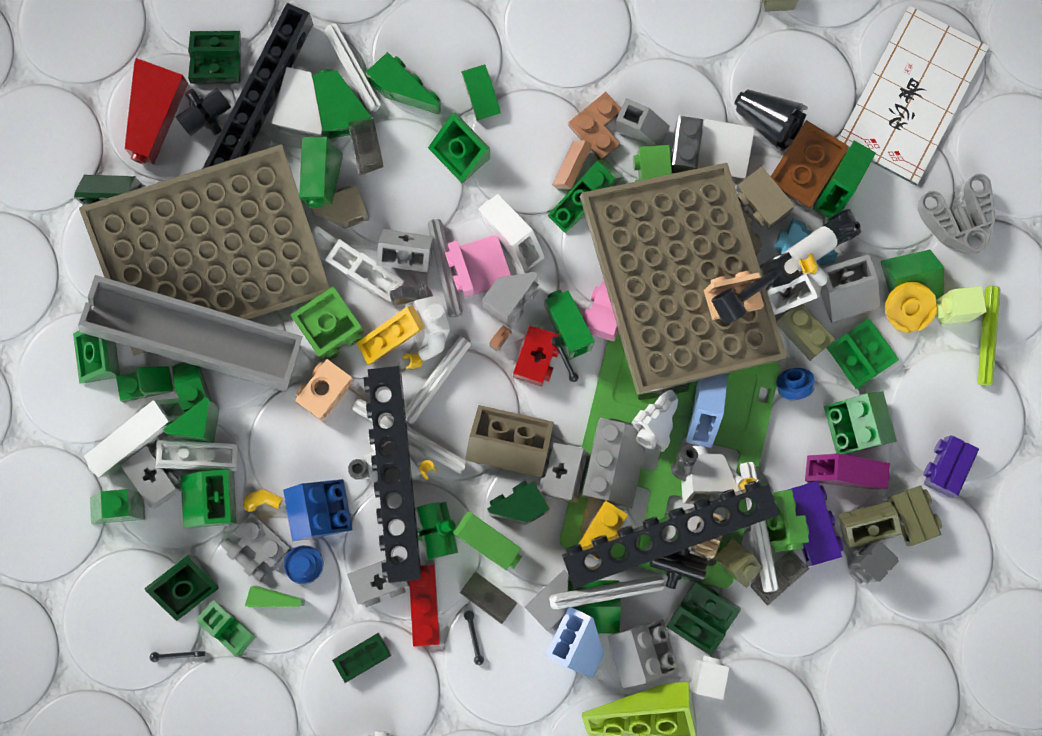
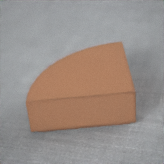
[489,325,512,351]

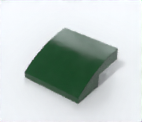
[188,31,241,84]
[666,581,741,656]

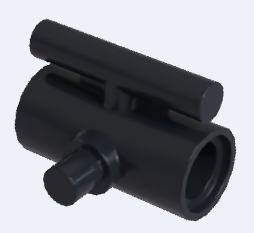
[176,88,232,137]
[649,548,707,589]

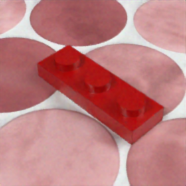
[409,564,440,647]

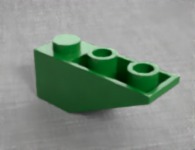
[366,52,441,115]
[548,159,623,233]

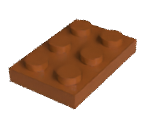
[771,120,849,210]

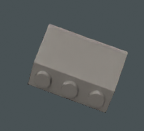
[581,418,645,509]

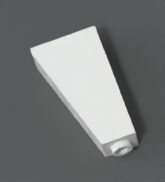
[84,398,185,478]

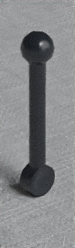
[551,336,579,382]
[464,610,484,666]
[149,651,205,663]

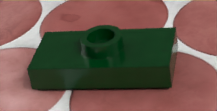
[332,632,392,683]

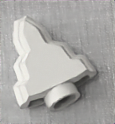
[632,390,678,452]

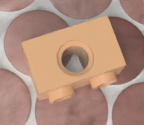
[295,359,354,422]

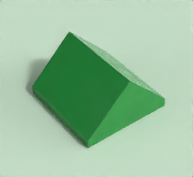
[428,112,490,183]
[880,249,945,300]
[73,330,120,384]
[163,397,220,443]
[567,580,621,634]

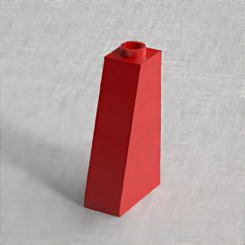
[124,58,188,165]

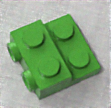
[290,286,364,361]
[766,490,809,552]

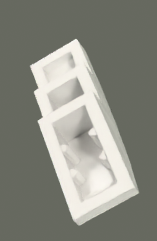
[312,226,404,303]

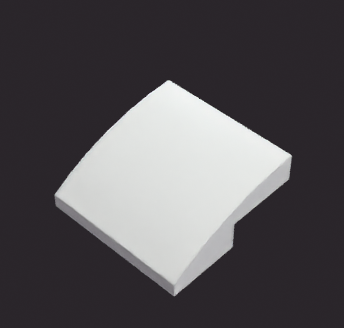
[697,119,754,179]

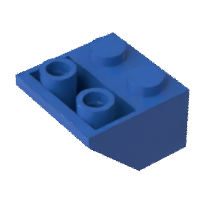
[283,479,353,542]

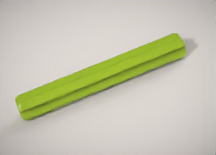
[978,286,1001,386]

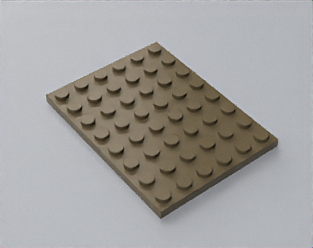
[79,144,330,356]
[580,163,787,395]

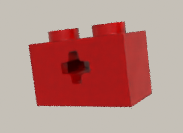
[513,325,559,387]

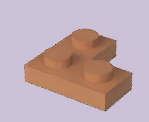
[568,92,621,160]

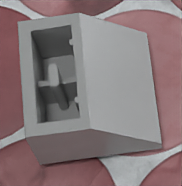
[820,254,880,323]
[482,272,539,326]
[607,619,679,688]

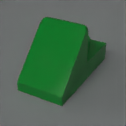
[116,366,174,402]

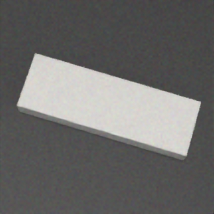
[155,440,237,471]

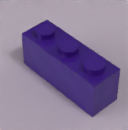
[787,481,843,567]

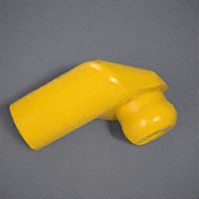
[243,489,284,512]

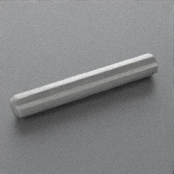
[428,219,463,317]

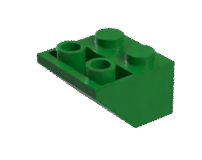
[824,391,897,454]
[180,469,237,529]

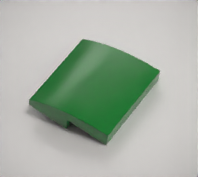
[826,318,899,389]

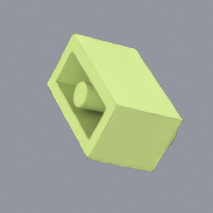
[935,286,987,325]

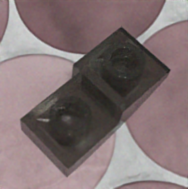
[750,550,810,606]

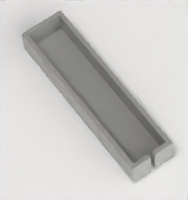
[78,275,303,392]

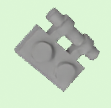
[221,513,291,581]

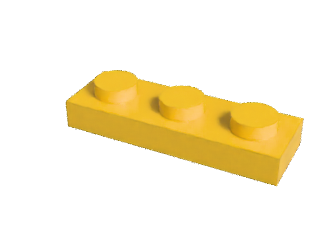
[356,305,425,365]

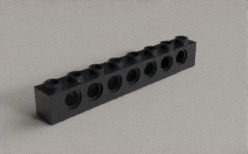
[202,3,314,169]
[364,366,422,583]
[562,480,779,589]

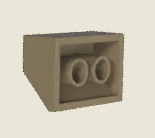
[465,405,554,477]

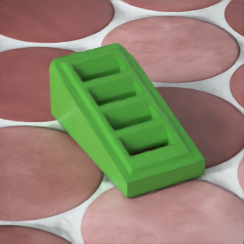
[245,586,305,607]

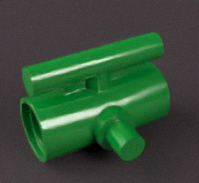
[415,502,458,560]

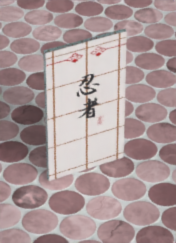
[838,5,989,185]

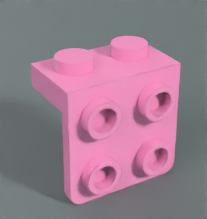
[445,235,511,298]

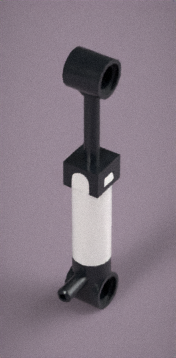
[711,209,862,324]

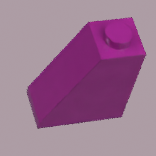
[805,453,890,490]

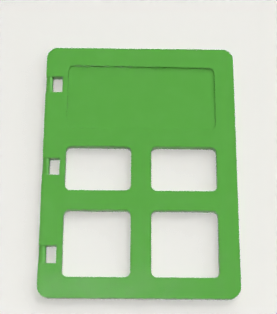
[559,333,780,588]

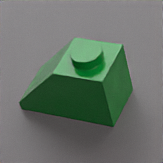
[172,362,212,412]

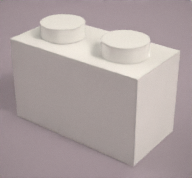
[690,656,729,700]

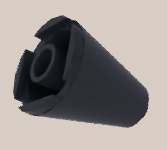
[734,89,808,151]

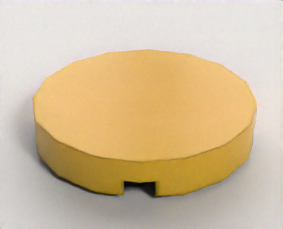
[885,282,937,333]

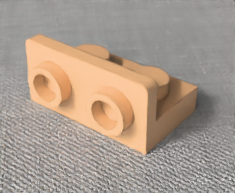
[704,271,764,320]

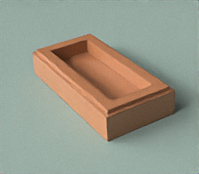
[552,140,592,190]

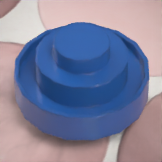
[776,368,816,400]
[284,545,324,584]

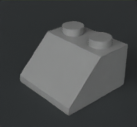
[525,570,568,631]

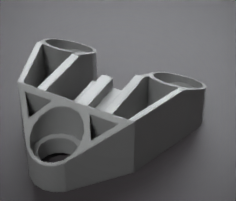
[917,174,995,254]

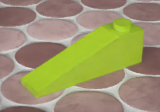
[582,682,697,736]

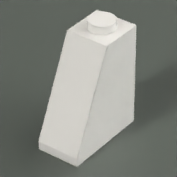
[272,66,324,138]
[478,194,545,273]

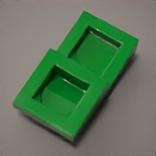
[461,64,501,120]
[196,600,256,658]

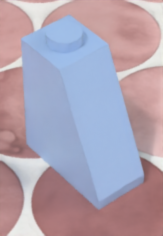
[686,373,728,448]
[545,607,604,679]

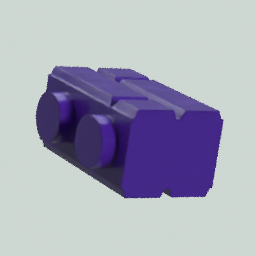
[923,435,979,497]

